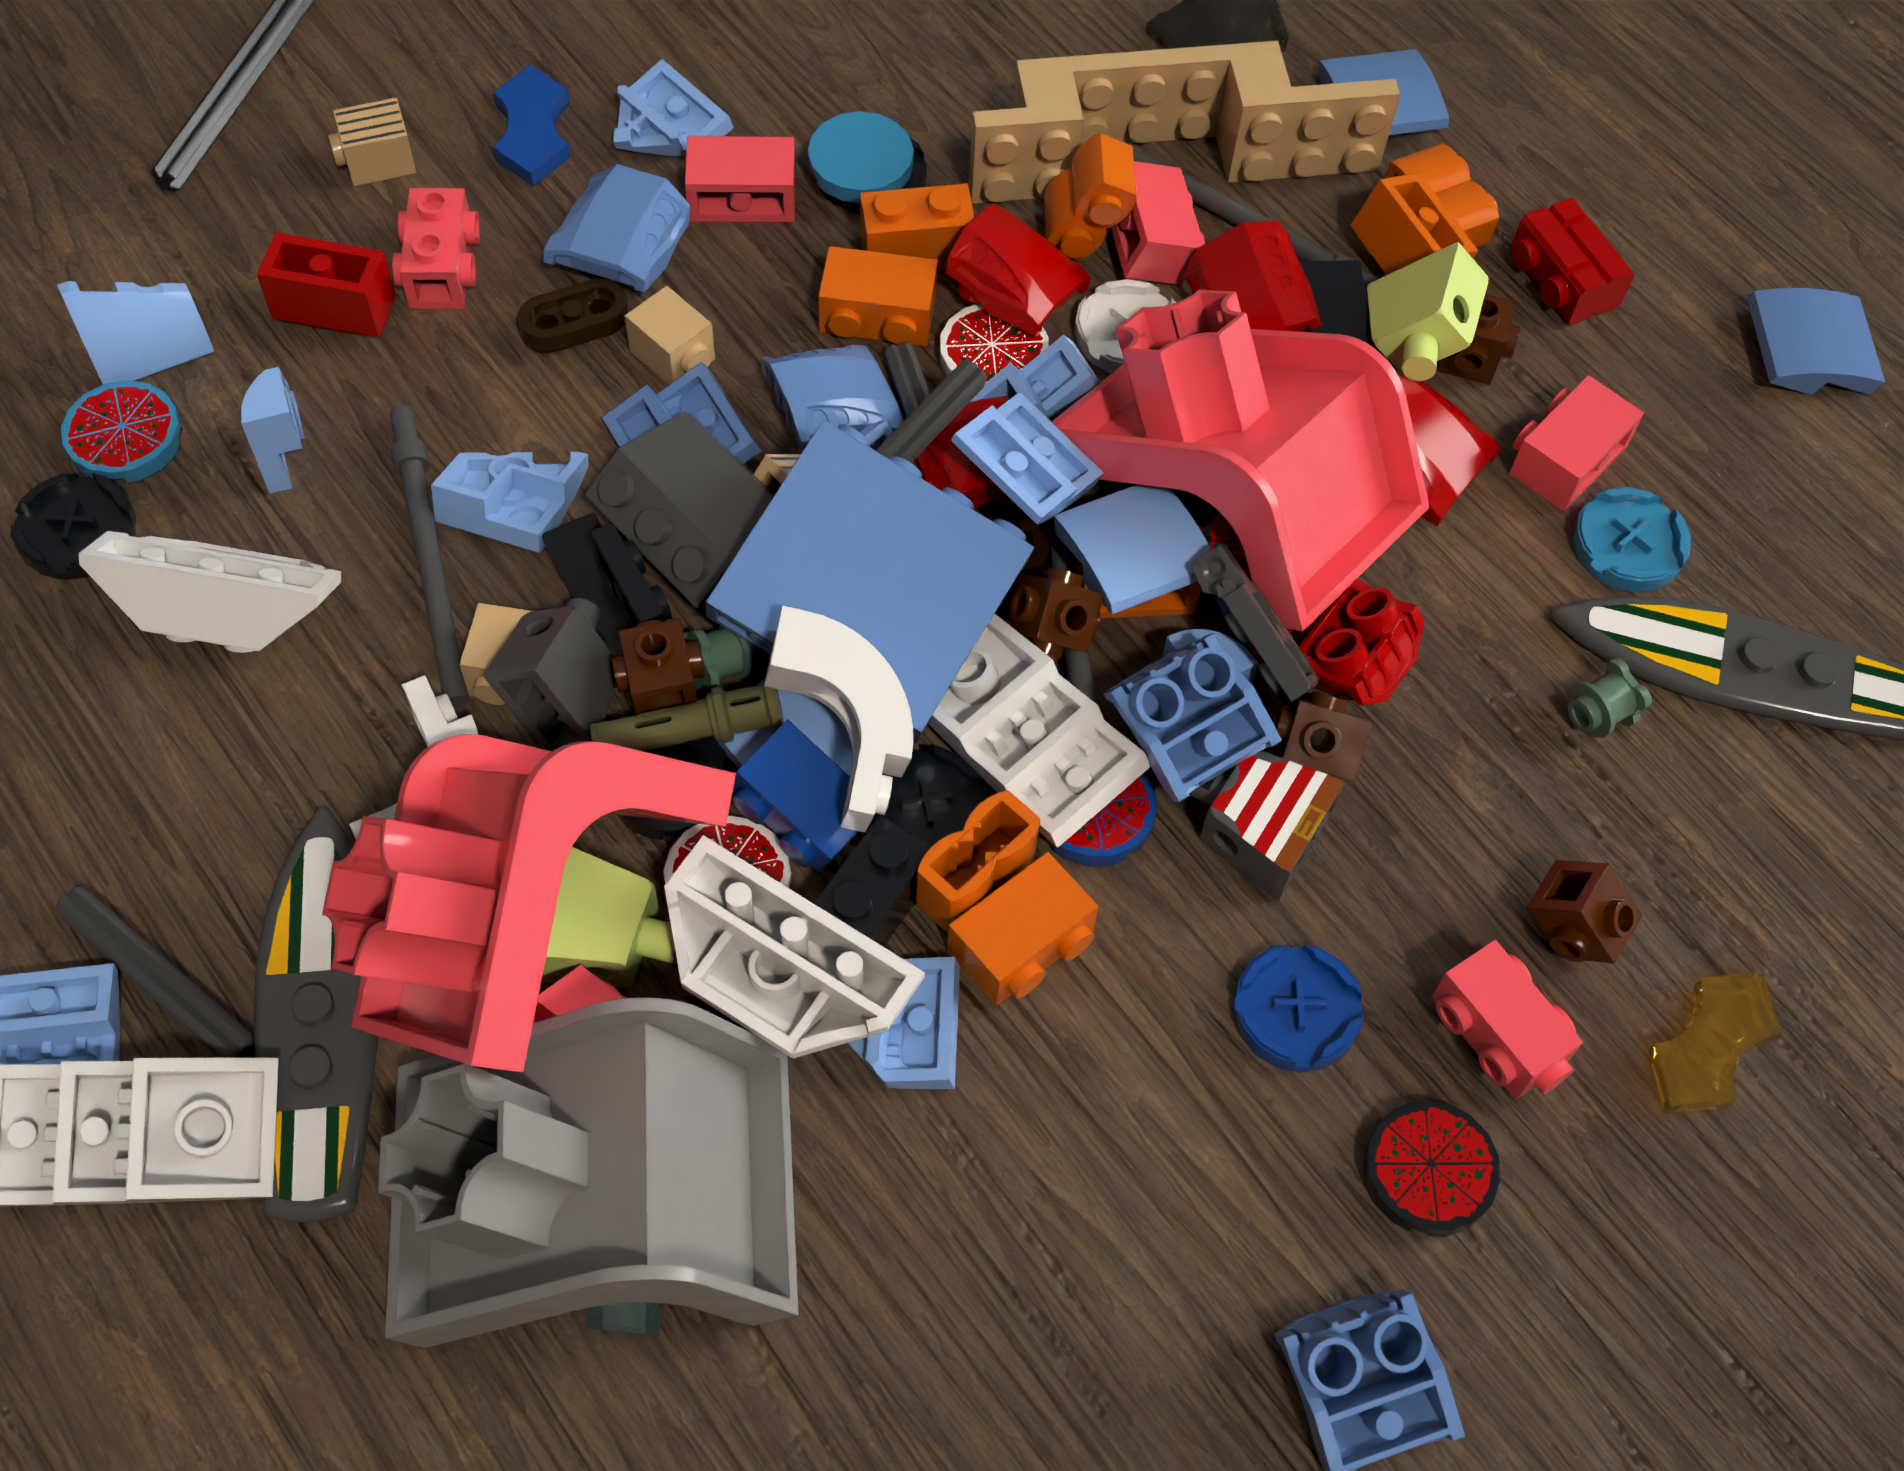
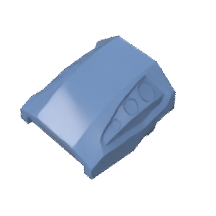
[543,164,691,293]
[761,345,904,454]
[1103,633,1282,802]
[1275,1289,1465,1471]

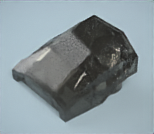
[1146,0,1289,53]

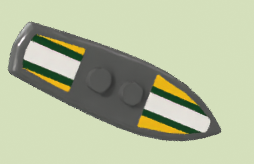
[1550,597,1904,741]
[254,807,378,1223]

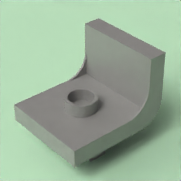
[378,998,798,1348]

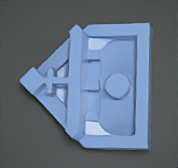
[613,59,734,157]
[846,957,960,1089]

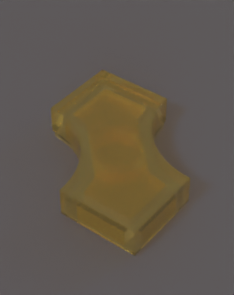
[1648,972,1781,1113]

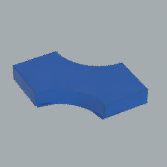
[493,64,570,186]

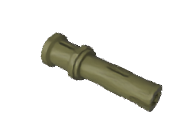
[590,677,784,752]

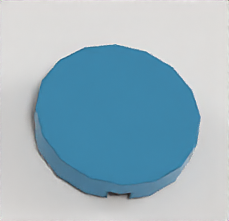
[808,111,914,203]

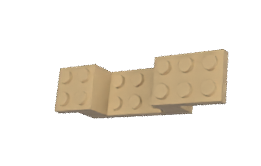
[968,41,1401,204]

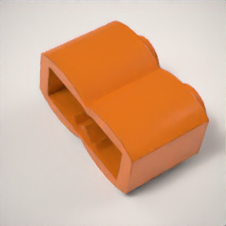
[1044,133,1136,261]
[1384,143,1500,247]
[916,790,1041,934]

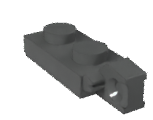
[1191,544,1320,702]

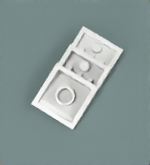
[928,614,1151,848]
[0,1058,279,1207]

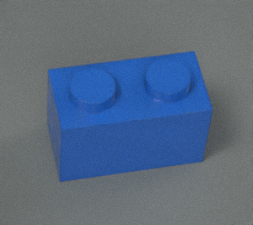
[732,719,859,874]

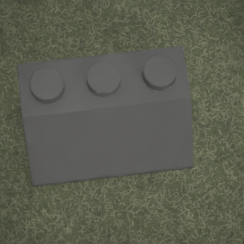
[585,411,775,610]

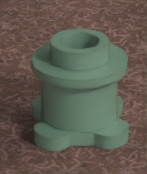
[684,626,757,691]
[1568,658,1652,738]

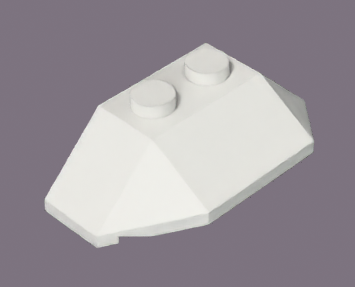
[79,531,341,653]
[664,835,925,1058]

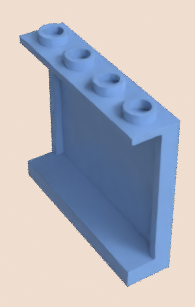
[706,420,1034,744]

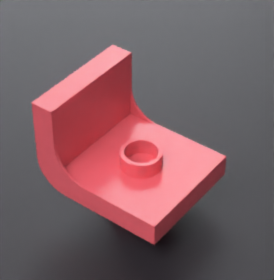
[1052,290,1429,631]
[322,734,736,1072]

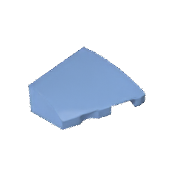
[57,281,215,384]
[241,367,305,494]
[431,452,589,553]

